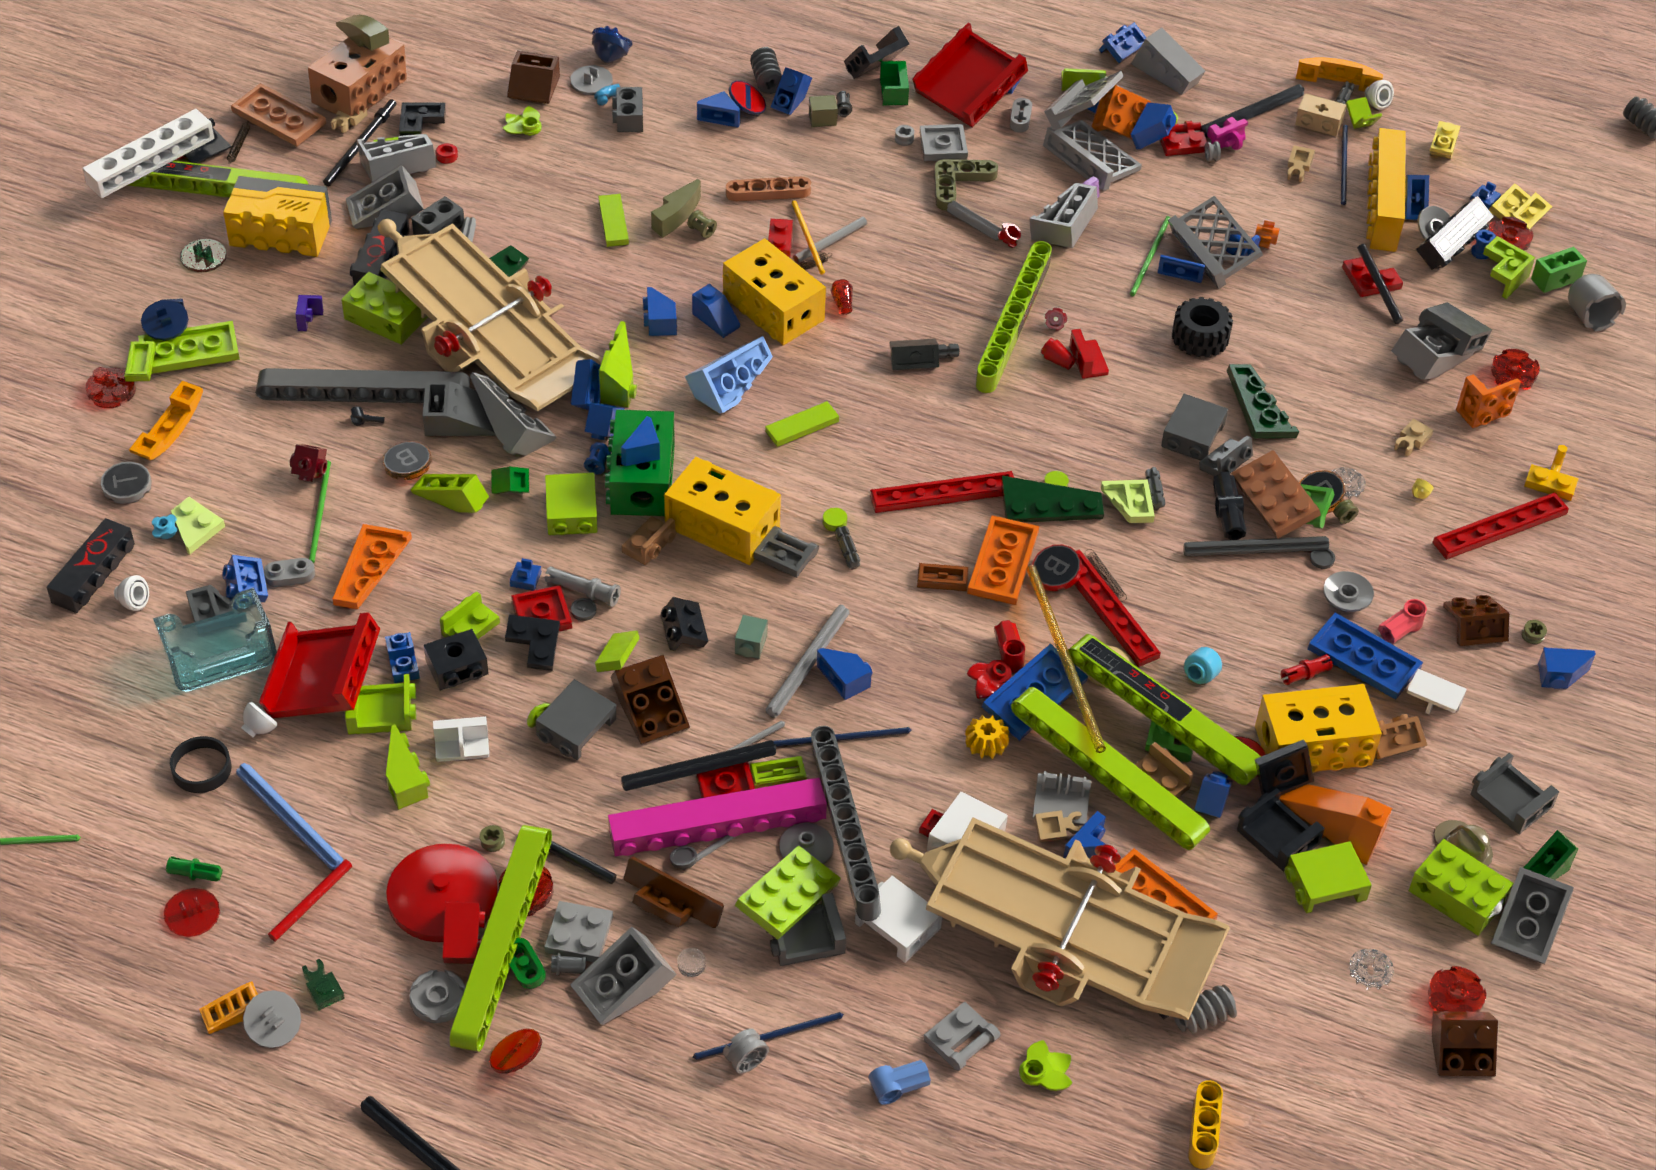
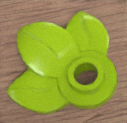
[503,106,542,136]
[1019,1040,1072,1091]

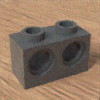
[612,87,643,132]
[411,196,464,235]

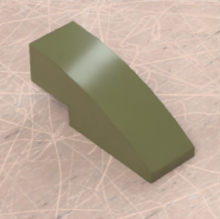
[336,14,389,51]
[651,179,701,238]

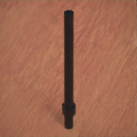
[323,99,397,187]

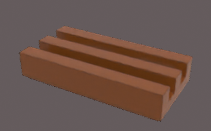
[917,563,969,592]

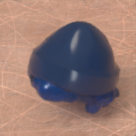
[592,26,633,63]

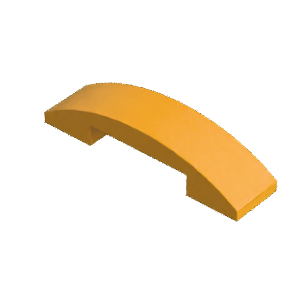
[1296,57,1383,91]
[129,381,203,460]

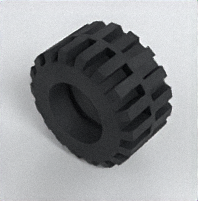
[1172,297,1233,358]

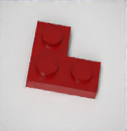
[1342,257,1403,298]

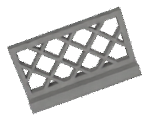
[1044,71,1124,130]
[1043,120,1142,191]
[1168,196,1263,289]

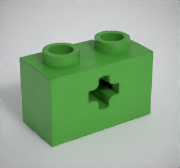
[1531,247,1587,293]

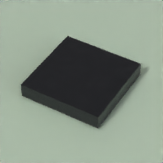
[1254,739,1314,795]

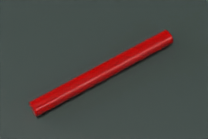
[268,859,353,942]

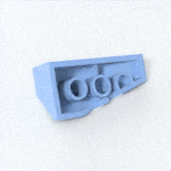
[685,336,773,414]

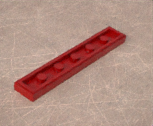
[870,471,1014,513]
[1432,492,1569,560]
[1074,549,1161,667]

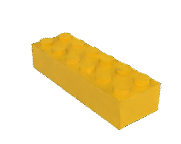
[1366,128,1406,252]

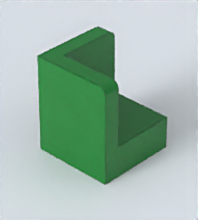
[491,466,529,494]

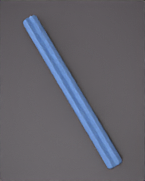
[236,763,343,870]

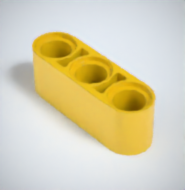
[1188,1080,1223,1169]

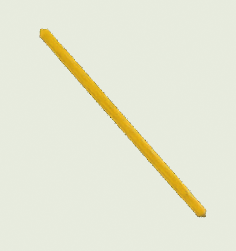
[791,201,825,275]

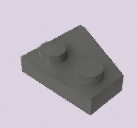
[186,585,247,635]

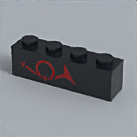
[350,209,410,286]
[46,518,135,614]

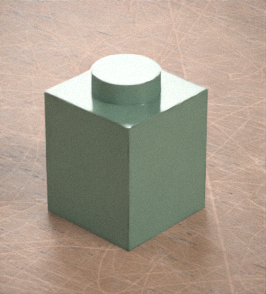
[735,615,768,659]

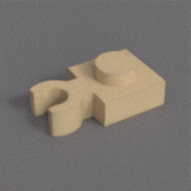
[331,108,367,133]
[1287,145,1315,183]
[1394,418,1434,456]
[1034,810,1083,843]

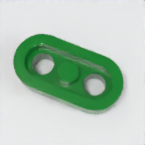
[509,938,546,989]

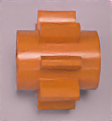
[1255,220,1280,249]

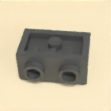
[1199,436,1253,476]

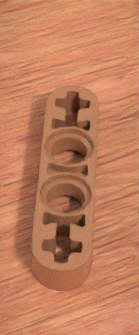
[726,176,812,202]

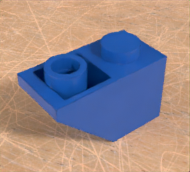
[770,67,812,115]
[643,287,677,336]
[1194,771,1233,818]

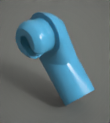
[594,84,620,105]

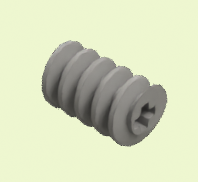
[1174,985,1237,1034]

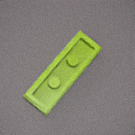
[598,194,629,247]
[765,401,839,447]
[595,630,640,672]

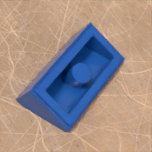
[1158,255,1205,283]
[571,359,601,410]

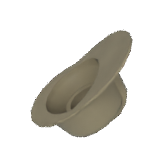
[1434,820,1493,866]

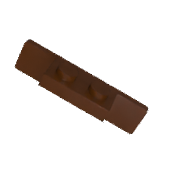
[623,856,724,928]

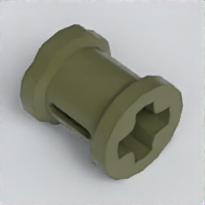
[687,210,717,238]

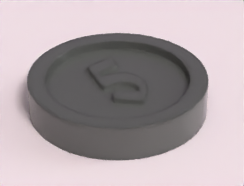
[1310,549,1335,569]
[571,598,596,621]
[670,846,698,869]

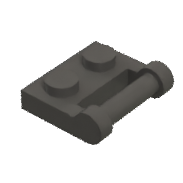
[754,526,819,578]

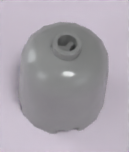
[1568,274,1626,331]

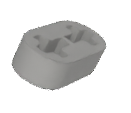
[1010,98,1032,132]

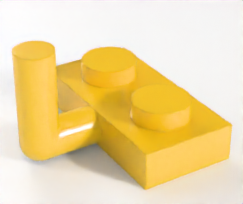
[1524,445,1579,501]

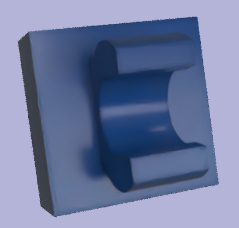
[1470,181,1501,210]
[510,558,542,591]

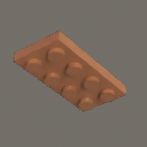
[231,83,326,147]
[1231,450,1321,539]

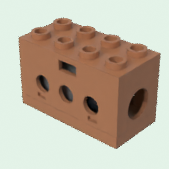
[308,37,407,116]

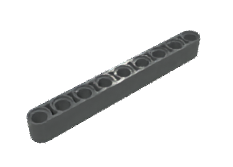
[255,368,470,403]
[811,726,881,921]

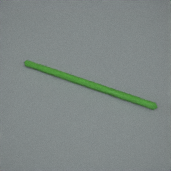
[1130,216,1170,296]
[309,461,331,563]
[0,834,81,845]

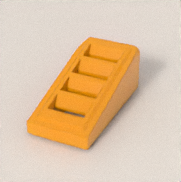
[199,981,258,1034]

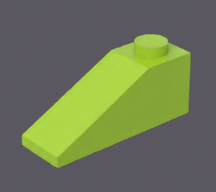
[411,474,489,513]

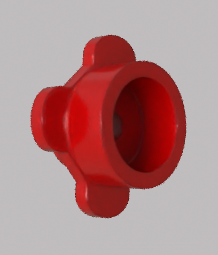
[998,223,1021,248]

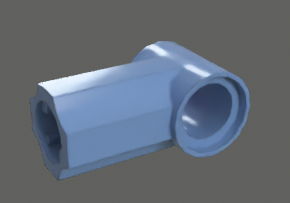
[868,1060,931,1105]

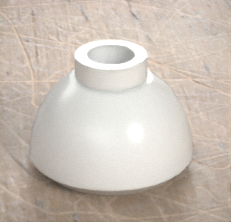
[1365,80,1394,110]
[114,575,149,611]
[241,702,277,738]

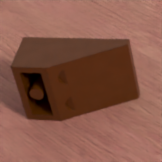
[610,655,690,744]

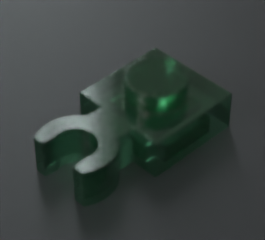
[302,959,345,1010]

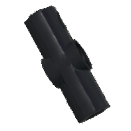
[1213,472,1246,540]

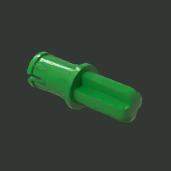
[166,856,223,882]

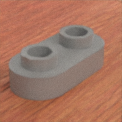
[264,558,315,587]

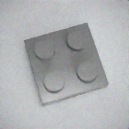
[919,124,968,161]
[545,901,613,962]

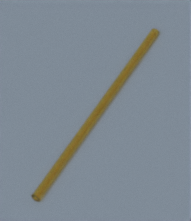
[1026,565,1106,753]

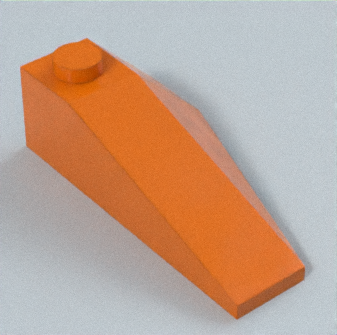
[1279,784,1392,865]

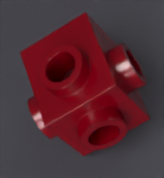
[290,444,328,482]

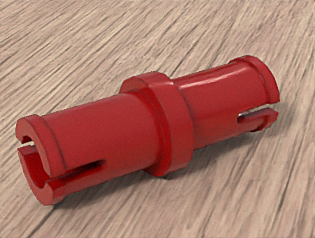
[1281,654,1333,685]

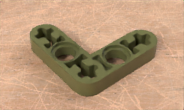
[934,159,998,211]

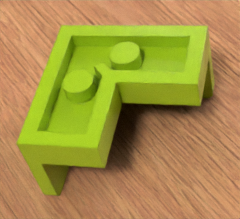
[1483,236,1535,299]

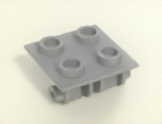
[1033,771,1091,825]

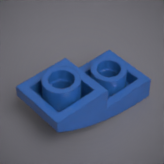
[385,632,420,683]

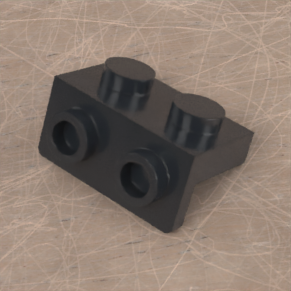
[661,597,708,651]

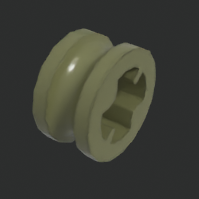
[1333,500,1359,524]
[1521,620,1547,644]
[480,825,505,852]

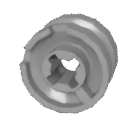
[723,1029,769,1073]

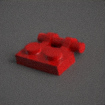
[1160,121,1207,156]

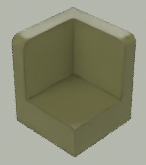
[809,95,838,127]

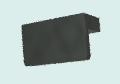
[889,339,939,370]

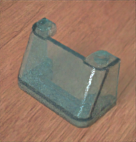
[153,588,277,691]

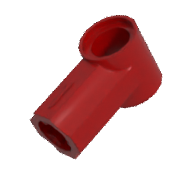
[994,620,1026,673]

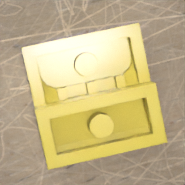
[1489,184,1552,231]

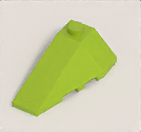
[599,321,637,408]

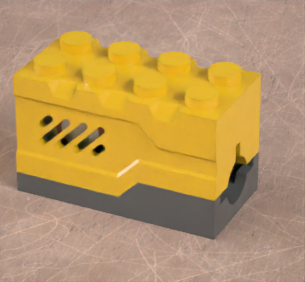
[223,176,332,257]

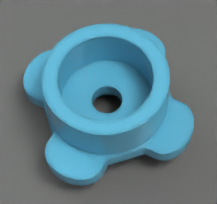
[152,514,177,539]

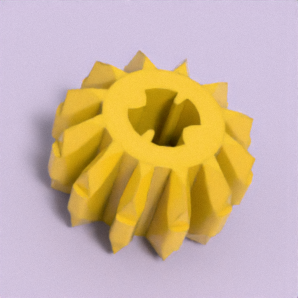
[965,715,1009,759]

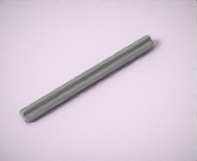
[766,605,850,718]

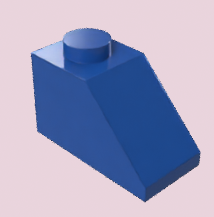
[1130,102,1176,149]
[692,283,740,338]
[584,403,625,440]
[1538,647,1596,689]
[816,648,873,700]

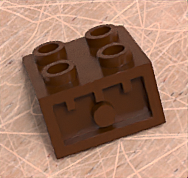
[1443,595,1510,646]

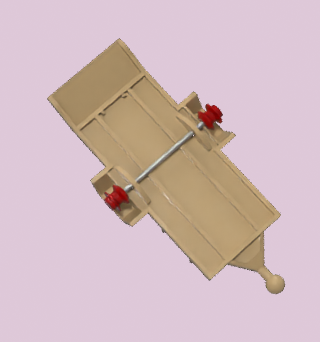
[378,219,603,411]
[890,817,1230,1020]

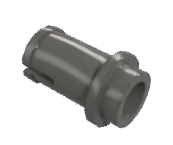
[836,91,852,117]
[551,953,586,976]

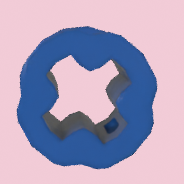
[1471,229,1496,259]
[584,442,611,475]

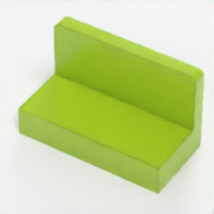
[1061,68,1106,91]

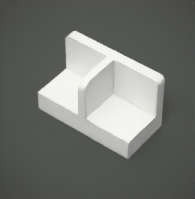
[1407,669,1467,714]
[433,716,489,762]

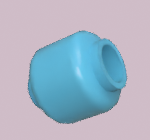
[1184,647,1222,684]

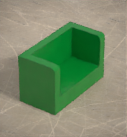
[880,61,909,106]

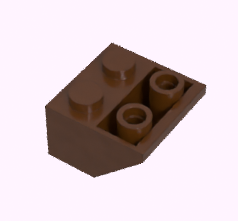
[507,50,560,104]
[1432,1011,1498,1076]

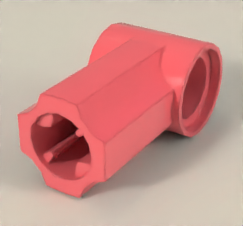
[1378,599,1427,644]

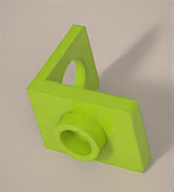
[1346,97,1382,129]

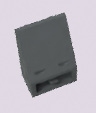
[423,381,496,436]

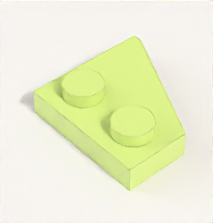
[1100,480,1155,523]
[171,497,225,554]

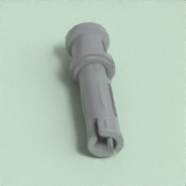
[545,566,621,607]

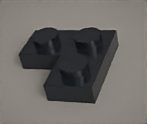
[399,102,446,136]
[505,615,560,671]

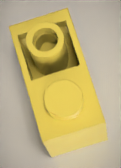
[1430,121,1461,159]

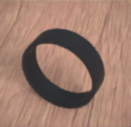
[170,736,232,793]

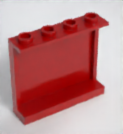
[912,22,1028,128]
[259,612,380,719]

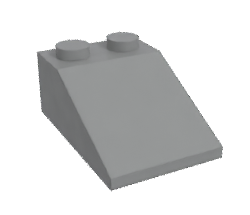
[346,165,424,229]
[1391,325,1474,380]
[1491,867,1574,965]
[570,927,677,1025]

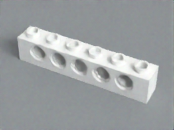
[83,109,214,198]

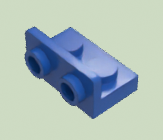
[1099,22,1147,63]
[222,555,268,608]

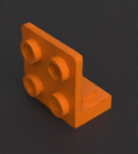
[1091,85,1151,140]
[1456,374,1521,428]

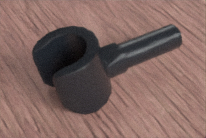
[350,407,385,426]

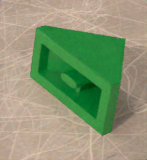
[1523,830,1579,880]

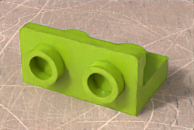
[440,591,500,639]

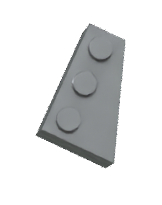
[1131,27,1205,95]
[357,134,436,182]
[1029,183,1098,248]

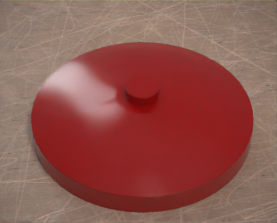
[386,844,498,942]

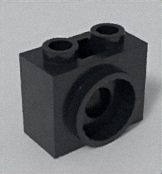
[423,629,489,691]

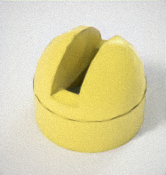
[1412,478,1434,499]

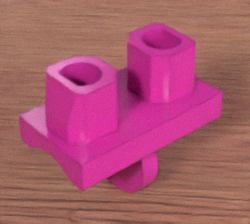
[1207,117,1248,150]

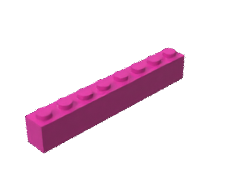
[608,778,827,857]

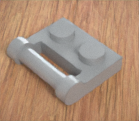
[924,1002,1001,1071]

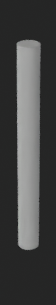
[793,217,867,263]

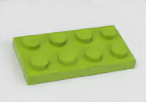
[138,321,240,374]
[735,845,841,940]

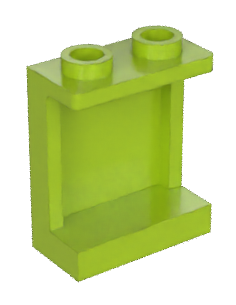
[545,472,598,535]
[345,674,416,735]
[1285,841,1372,913]

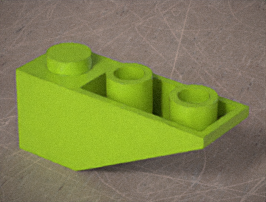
[386,725,430,810]

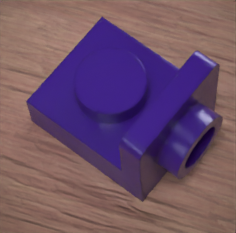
[295,295,324,331]

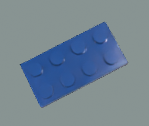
[1308,613,1423,700]
[981,644,1089,741]

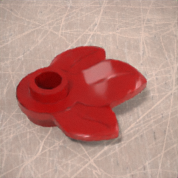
[967,660,1012,699]

